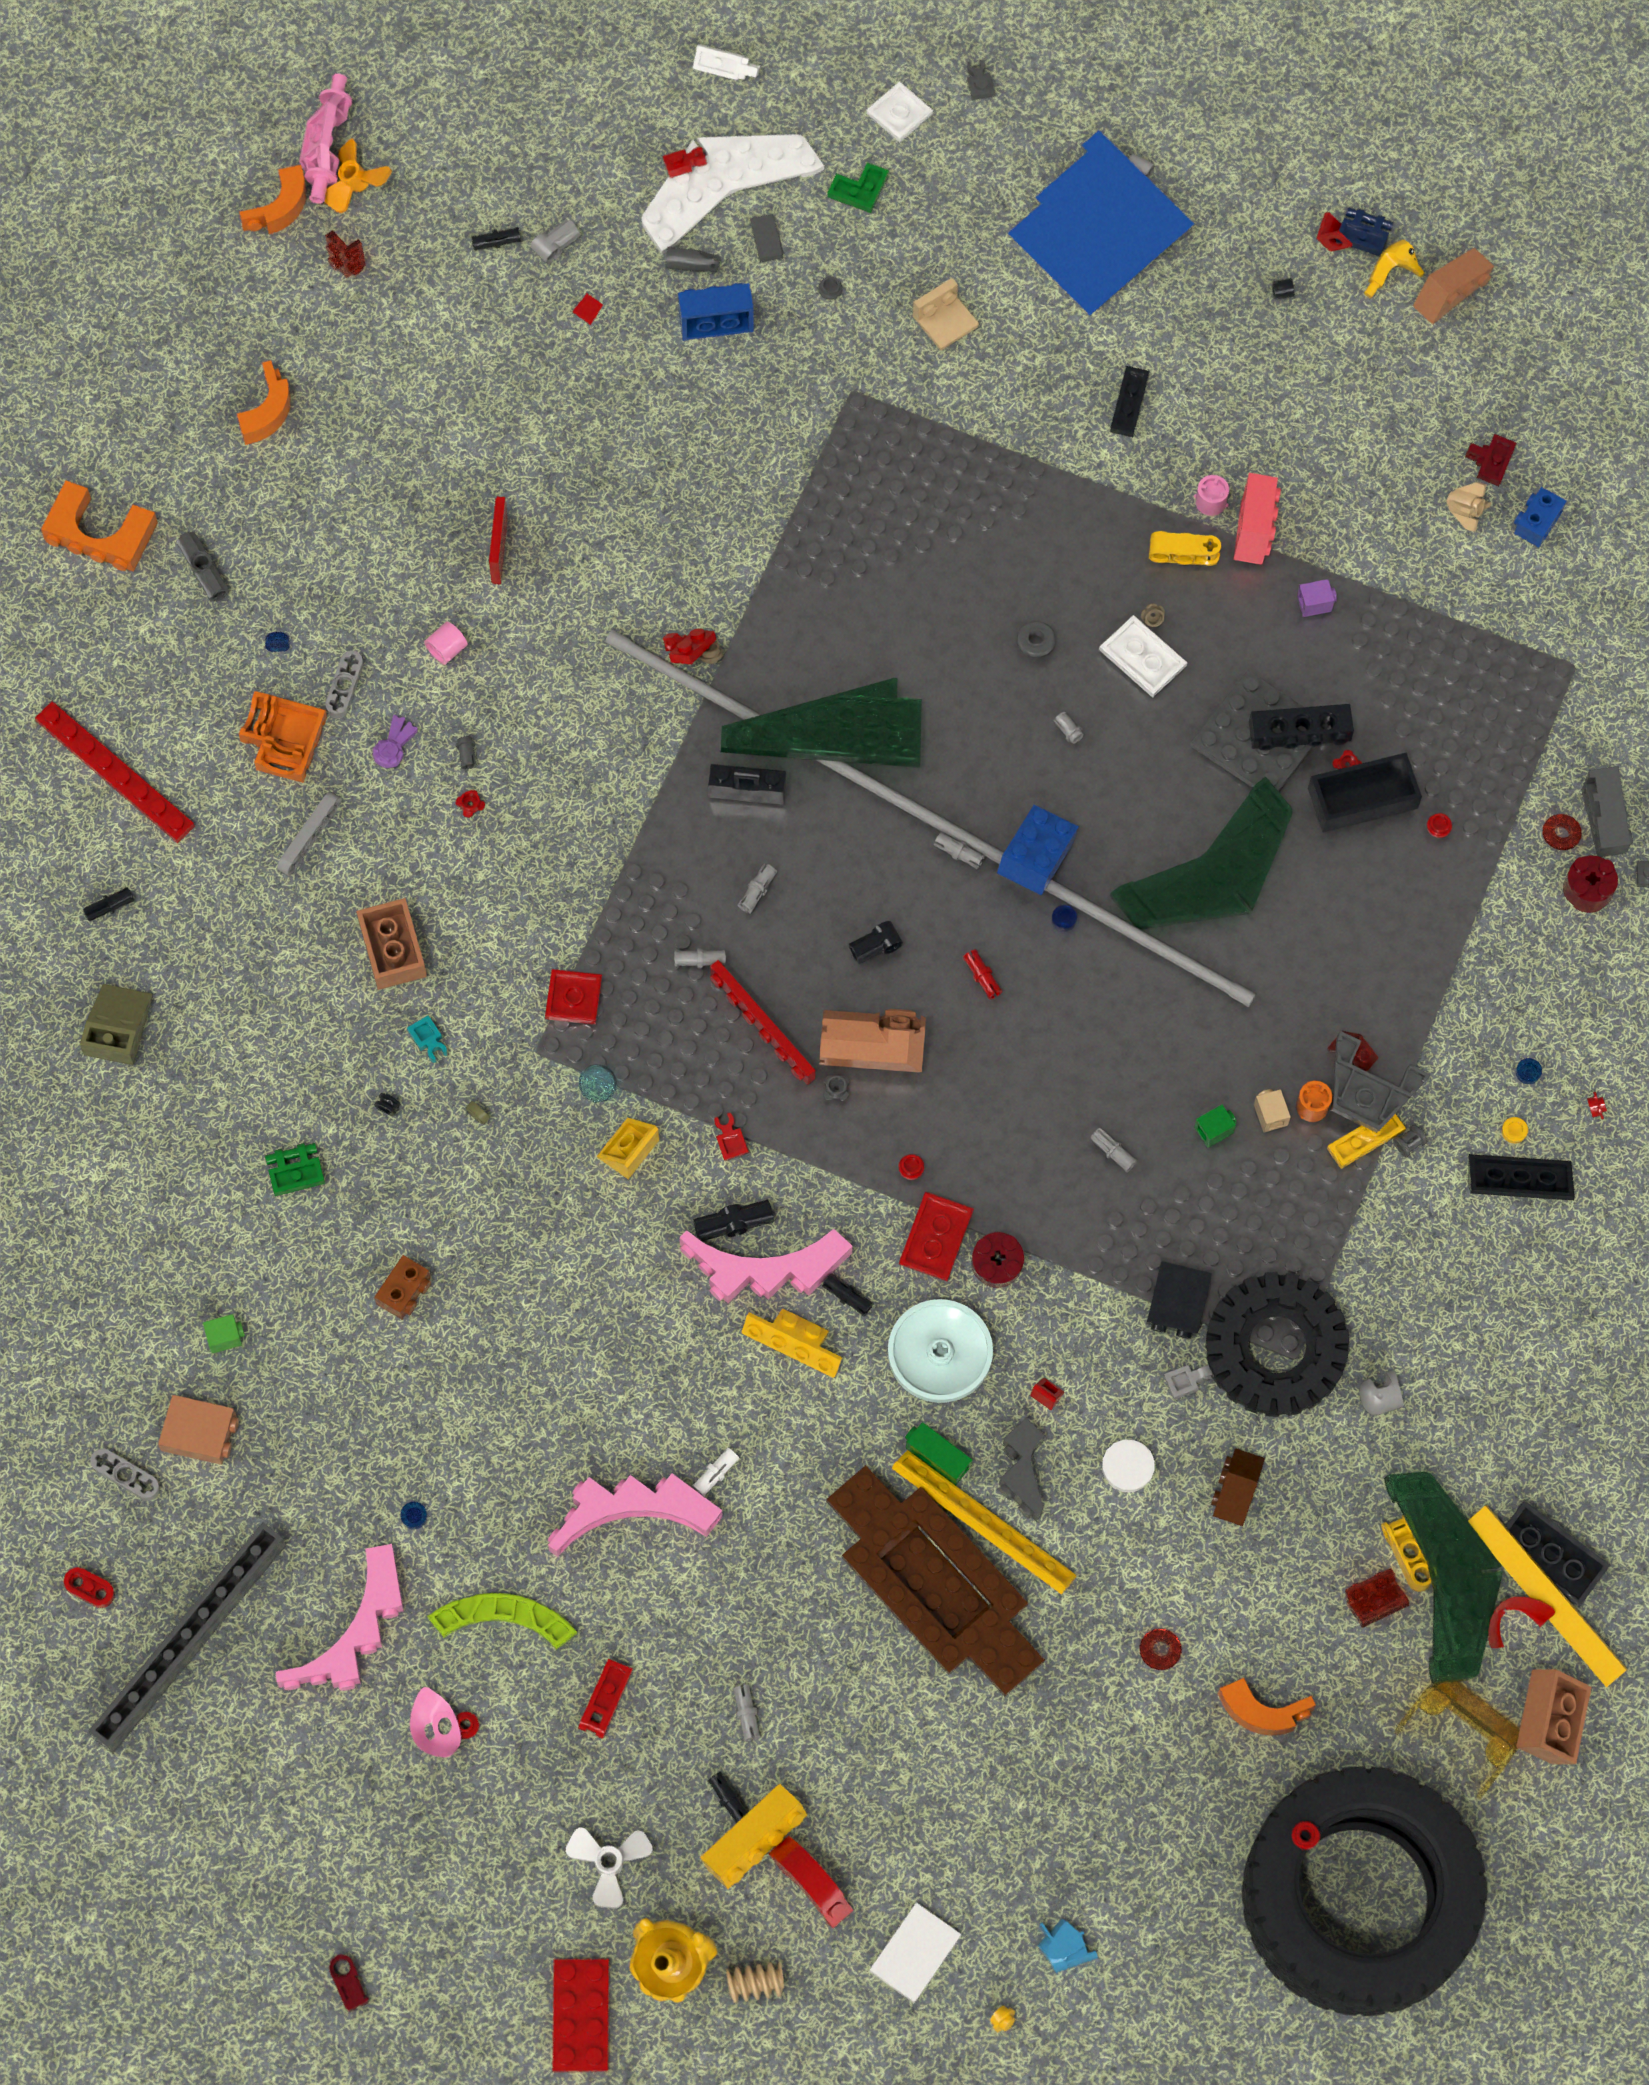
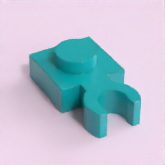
[407,1015,448,1063]

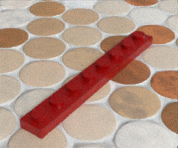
[35,701,195,844]

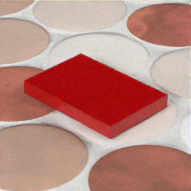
[489,496,508,585]
[898,1191,974,1282]

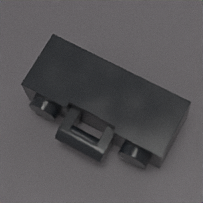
[708,764,786,805]

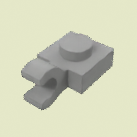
[1164,1365,1212,1400]

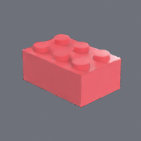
[1233,473,1281,565]

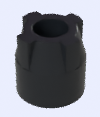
[1272,278,1294,300]

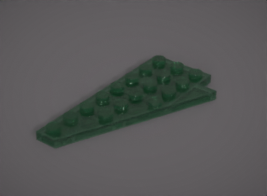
[720,678,922,768]

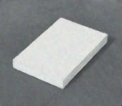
[1099,615,1187,698]
[869,1903,961,2003]

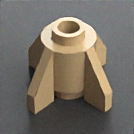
[1447,482,1491,532]

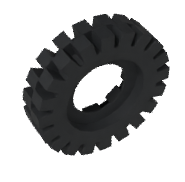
[1205,1271,1350,1417]

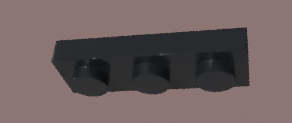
[1110,366,1150,437]

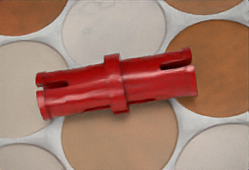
[963,949,1003,1000]

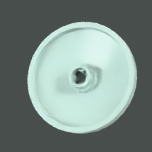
[888,1299,993,1403]

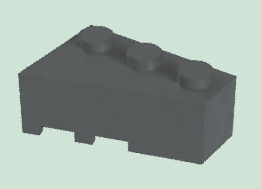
[1581,766,1633,857]

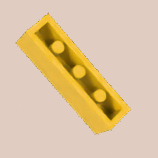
[700,1783,807,1889]

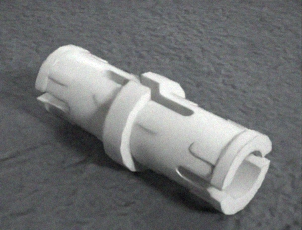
[692,1448,740,1497]

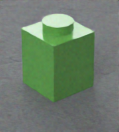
[203,1314,245,1354]

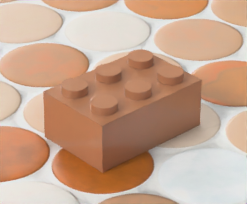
[356,898,427,990]
[1516,1669,1592,1765]

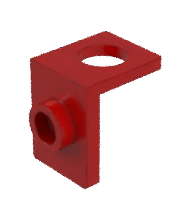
[1316,212,1352,251]

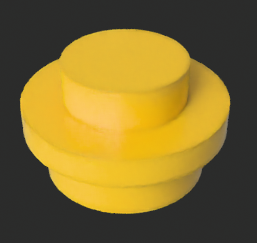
[990,2005,1015,2032]

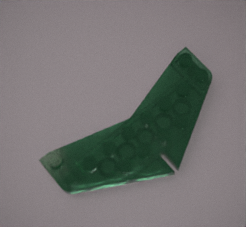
[1110,777,1292,929]
[1384,1472,1503,1684]

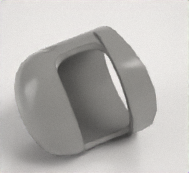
[1359,1369,1403,1415]

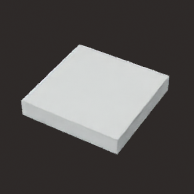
[866,81,933,142]

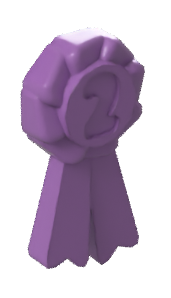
[372,715,418,768]

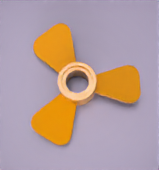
[324,139,392,213]

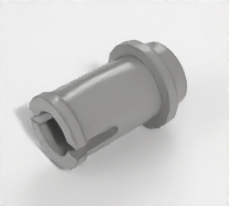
[1054,712,1084,744]

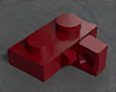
[1465,434,1517,487]

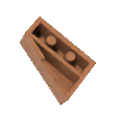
[1413,248,1494,325]

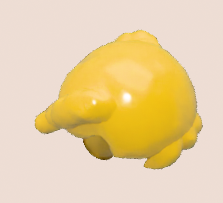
[629,1918,717,2003]

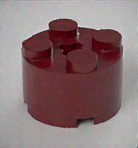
[1563,855,1618,913]
[971,1232,1024,1288]

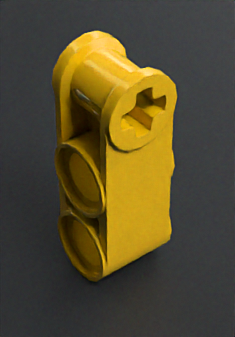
[1149,531,1221,566]
[1381,1514,1435,1592]

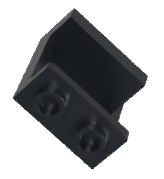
[1146,1261,1212,1339]

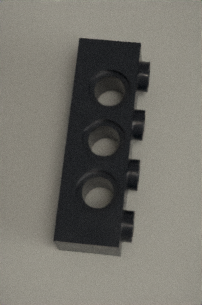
[1249,704,1354,751]

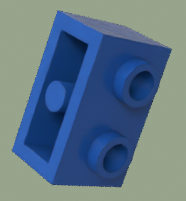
[1514,487,1567,548]

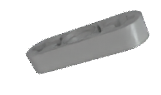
[325,651,364,719]
[90,1449,160,1501]

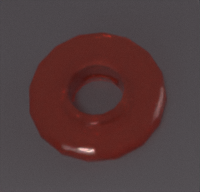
[1542,814,1582,851]
[1139,1629,1182,1670]

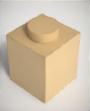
[1254,1089,1291,1132]

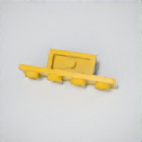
[742,1308,843,1378]

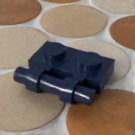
[1336,207,1394,256]

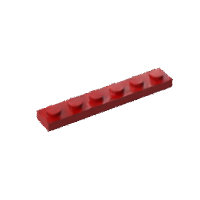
[710,960,816,1085]

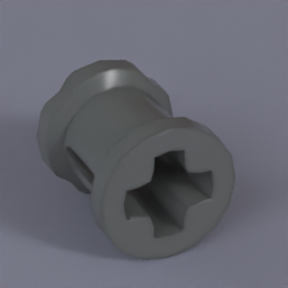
[1393,1125,1428,1158]

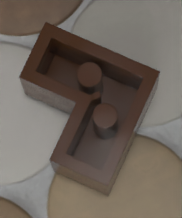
[1211,1448,1265,1526]

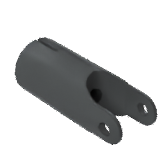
[665,247,721,272]

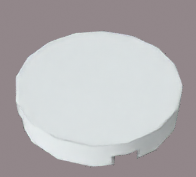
[1102,1440,1154,1492]

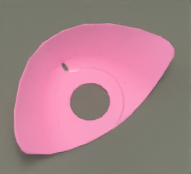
[410,1687,461,1757]

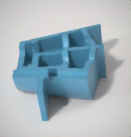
[1037,1919,1098,1973]

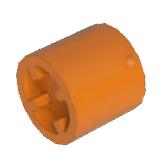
[1296,1080,1332,1122]

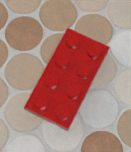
[552,1959,609,2072]

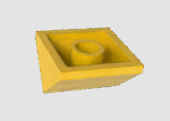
[596,1117,659,1179]

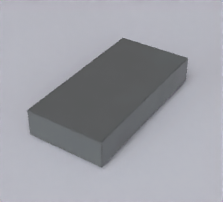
[750,214,783,263]

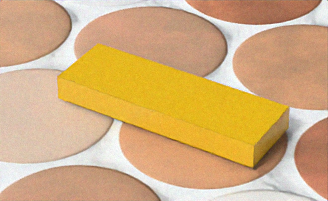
[1327,1114,1406,1169]

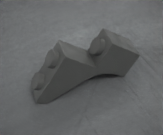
[999,1418,1045,1521]

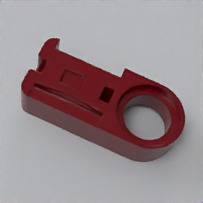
[329,1955,369,2012]

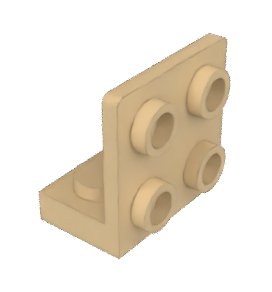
[913,278,979,350]

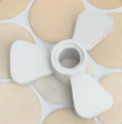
[566,1828,653,1908]

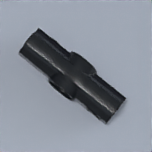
[693,1199,774,1241]

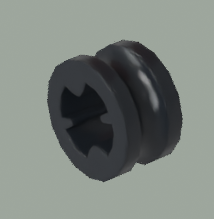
[374,1093,401,1116]

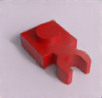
[662,147,707,178]
[714,1112,749,1161]

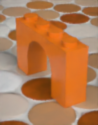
[41,480,158,572]

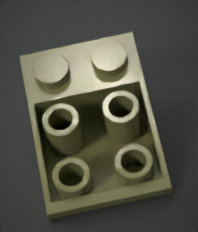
[80,984,153,1065]

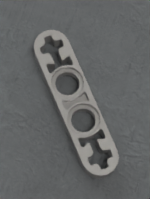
[277,792,342,876]

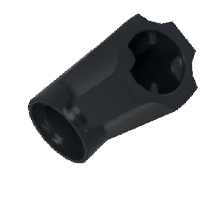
[849,921,903,964]

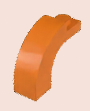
[239,165,306,234]
[237,360,291,445]
[1218,1678,1316,1735]

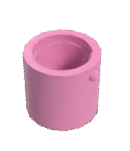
[1194,475,1229,516]
[424,621,468,665]

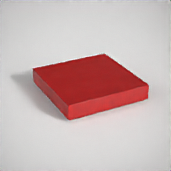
[545,969,602,1025]

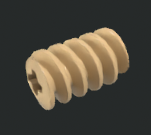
[726,1961,784,2003]

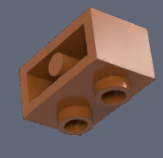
[374,1255,432,1320]

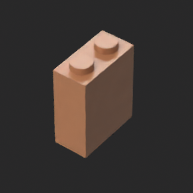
[158,1395,239,1465]

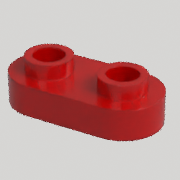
[63,1567,115,1608]

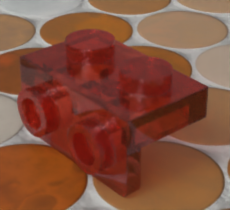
[325,230,366,278]
[1345,1568,1409,1628]

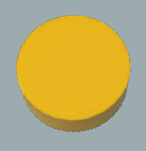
[1501,1117,1528,1144]

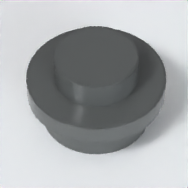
[818,276,842,300]

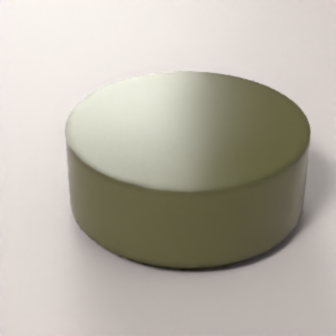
[465,1101,490,1125]

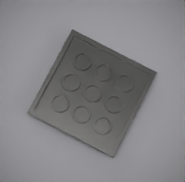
[1191,670,1329,800]

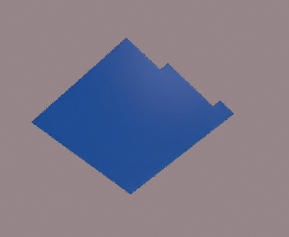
[1008,130,1194,315]

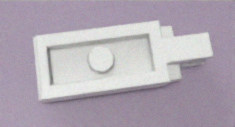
[693,44,760,80]

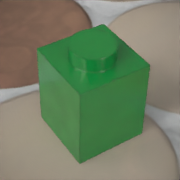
[1194,1104,1237,1148]

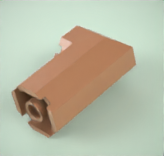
[820,1009,926,1073]

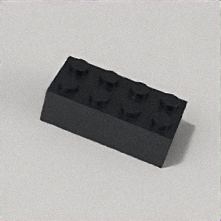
[1308,752,1422,832]

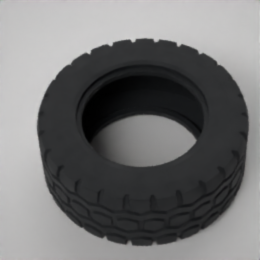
[1242,1766,1487,2016]

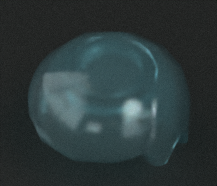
[579,1064,618,1103]

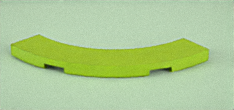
[427,1593,577,1650]

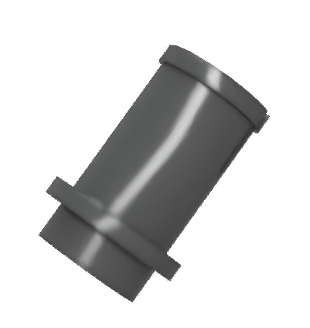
[456,736,477,770]

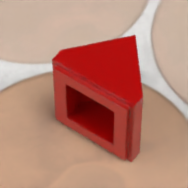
[1030,1378,1065,1411]

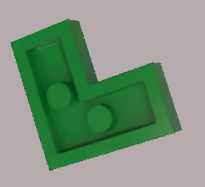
[827,162,889,213]

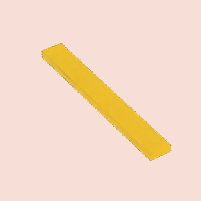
[892,1450,1077,1595]
[1466,1505,1628,1687]

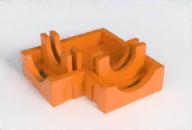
[239,691,327,783]

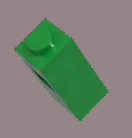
[905,1422,972,1485]

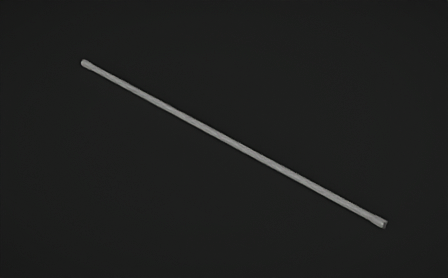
[605,630,1256,1007]

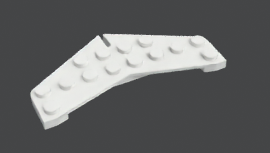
[642,134,824,254]

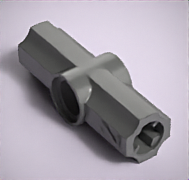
[176,531,229,602]

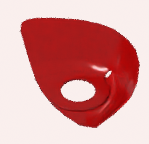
[1488,1596,1555,1648]

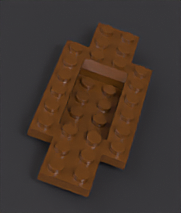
[826,1465,1045,1697]

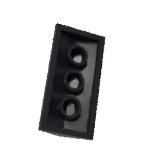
[1468,1154,1575,1201]
[1505,1500,1611,1607]

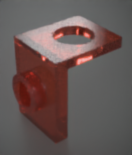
[1327,1031,1378,1072]

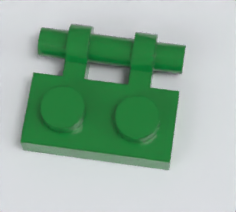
[265,1143,325,1197]

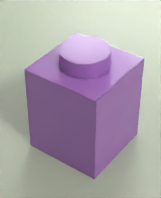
[1297,579,1337,617]

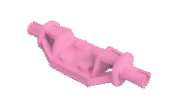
[299,74,352,204]

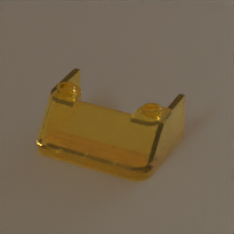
[1393,1674,1520,1800]

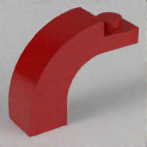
[768,1835,853,1928]

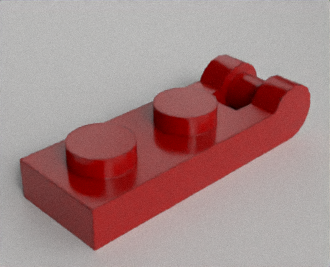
[578,1659,633,1739]

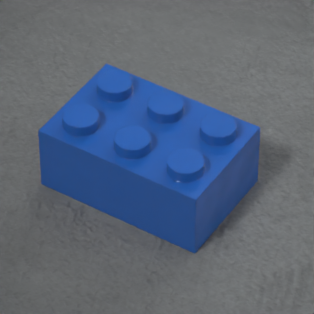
[678,283,754,341]
[997,805,1079,896]

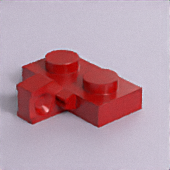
[662,628,717,665]

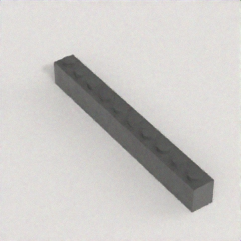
[88,1522,286,1754]

